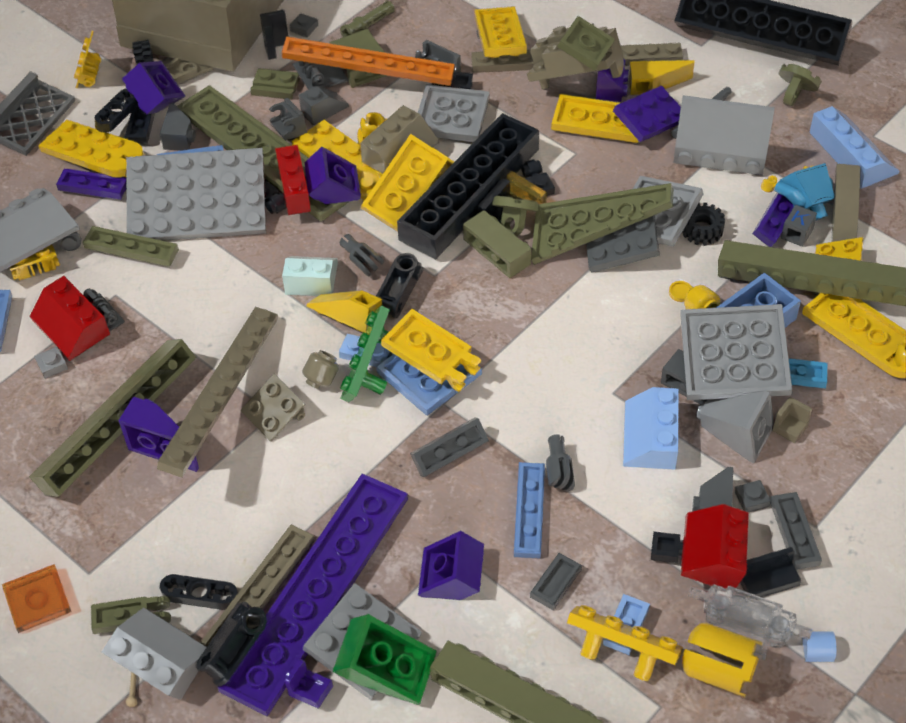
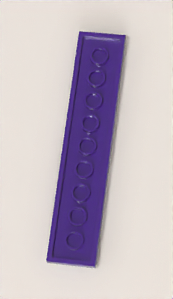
[217,473,408,717]

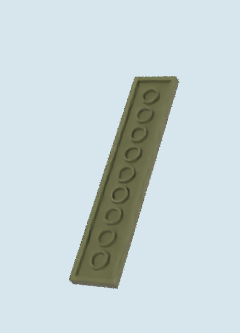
[177,85,350,222]

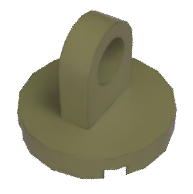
[778,64,822,106]
[492,196,539,236]

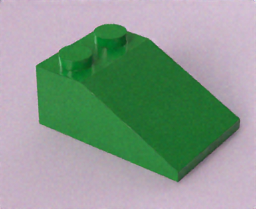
[332,614,437,705]

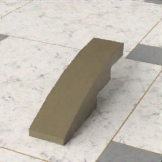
[832,164,860,242]

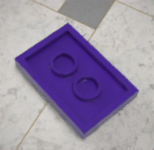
[613,85,681,142]

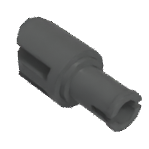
[339,234,384,277]
[546,434,575,491]

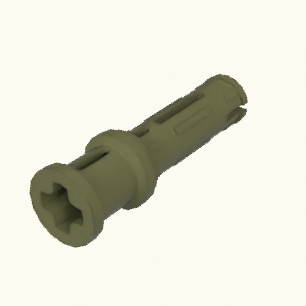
[340,0,395,37]

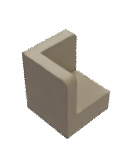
[773,397,812,443]

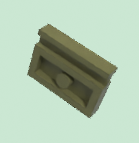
[250,68,300,100]

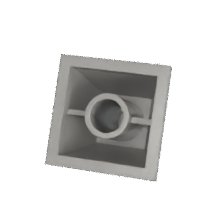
[697,391,774,463]

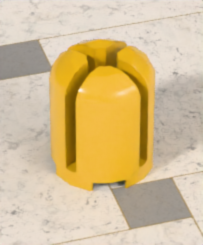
[682,623,763,698]

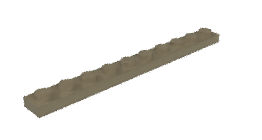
[471,43,683,73]
[157,307,278,478]

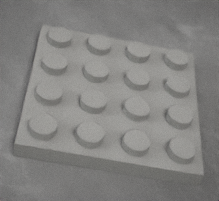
[680,304,792,400]

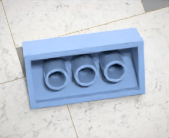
[809,106,899,189]

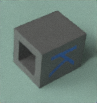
[781,205,817,247]

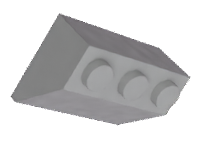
[102,607,207,700]

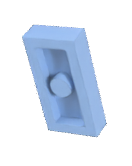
[339,333,393,367]
[603,594,650,655]

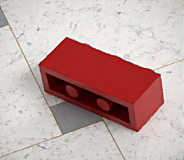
[275,145,311,216]

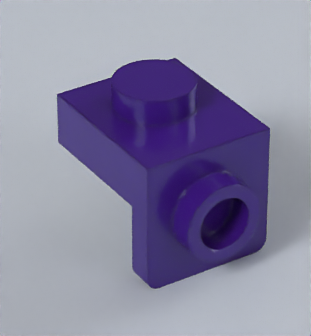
[285,659,333,709]

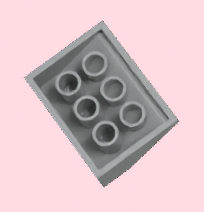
[673,95,775,175]
[0,188,80,272]

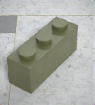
[463,210,531,278]

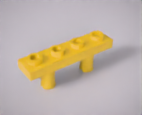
[567,605,683,681]

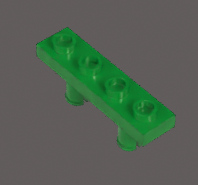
[340,306,390,403]

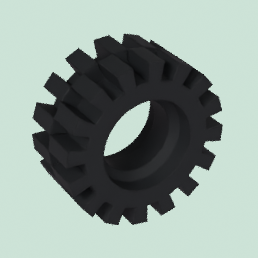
[132,39,154,65]
[682,202,725,246]

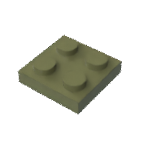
[557,16,615,71]

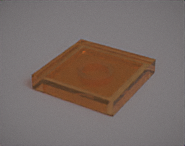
[2,564,72,633]

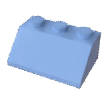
[623,387,678,470]

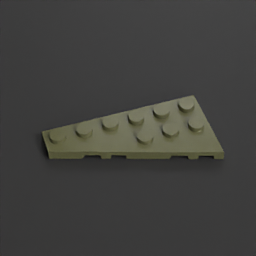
[531,183,674,265]

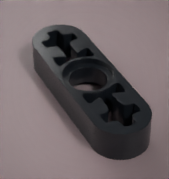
[95,89,138,133]
[159,574,238,610]

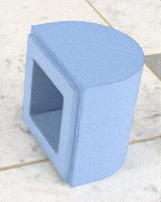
[802,631,836,662]

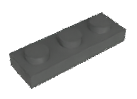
[410,417,489,477]
[770,492,822,570]

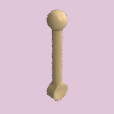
[126,672,137,707]

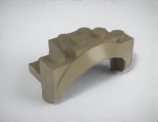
[527,23,624,90]

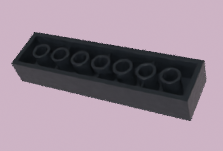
[674,0,852,66]
[397,113,539,259]

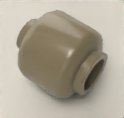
[302,350,339,389]

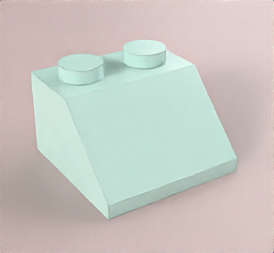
[282,256,338,296]

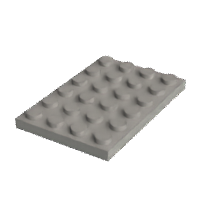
[126,148,266,241]

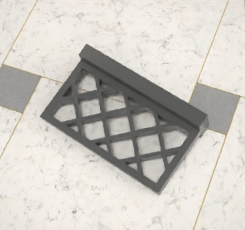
[0,71,75,156]

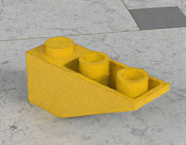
[629,60,695,95]
[306,290,382,333]

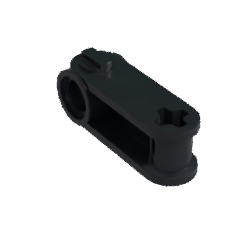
[376,253,424,318]
[196,602,267,686]

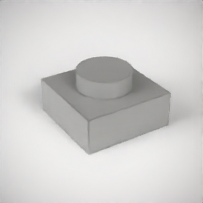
[34,347,68,379]

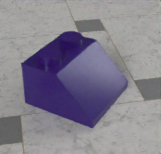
[596,59,629,103]
[122,61,185,114]
[304,147,361,204]
[418,531,484,600]

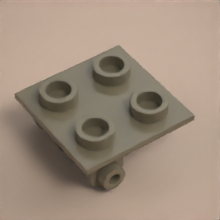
[240,373,305,442]

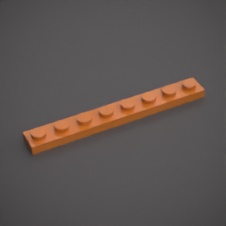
[282,37,455,86]

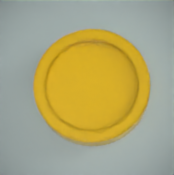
[669,281,693,302]

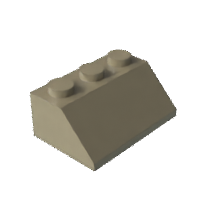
[360,105,439,174]

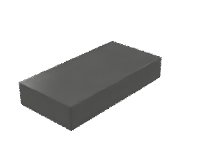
[530,553,582,611]

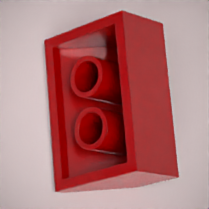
[30,276,110,361]
[681,504,749,593]

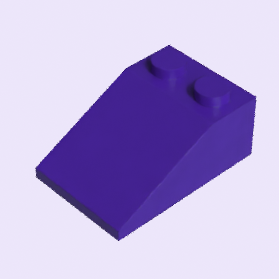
[119,397,199,472]

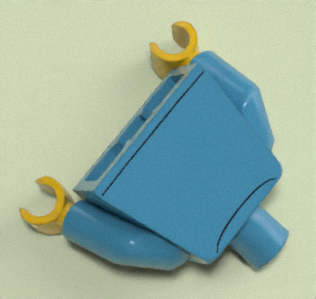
[761,163,834,221]

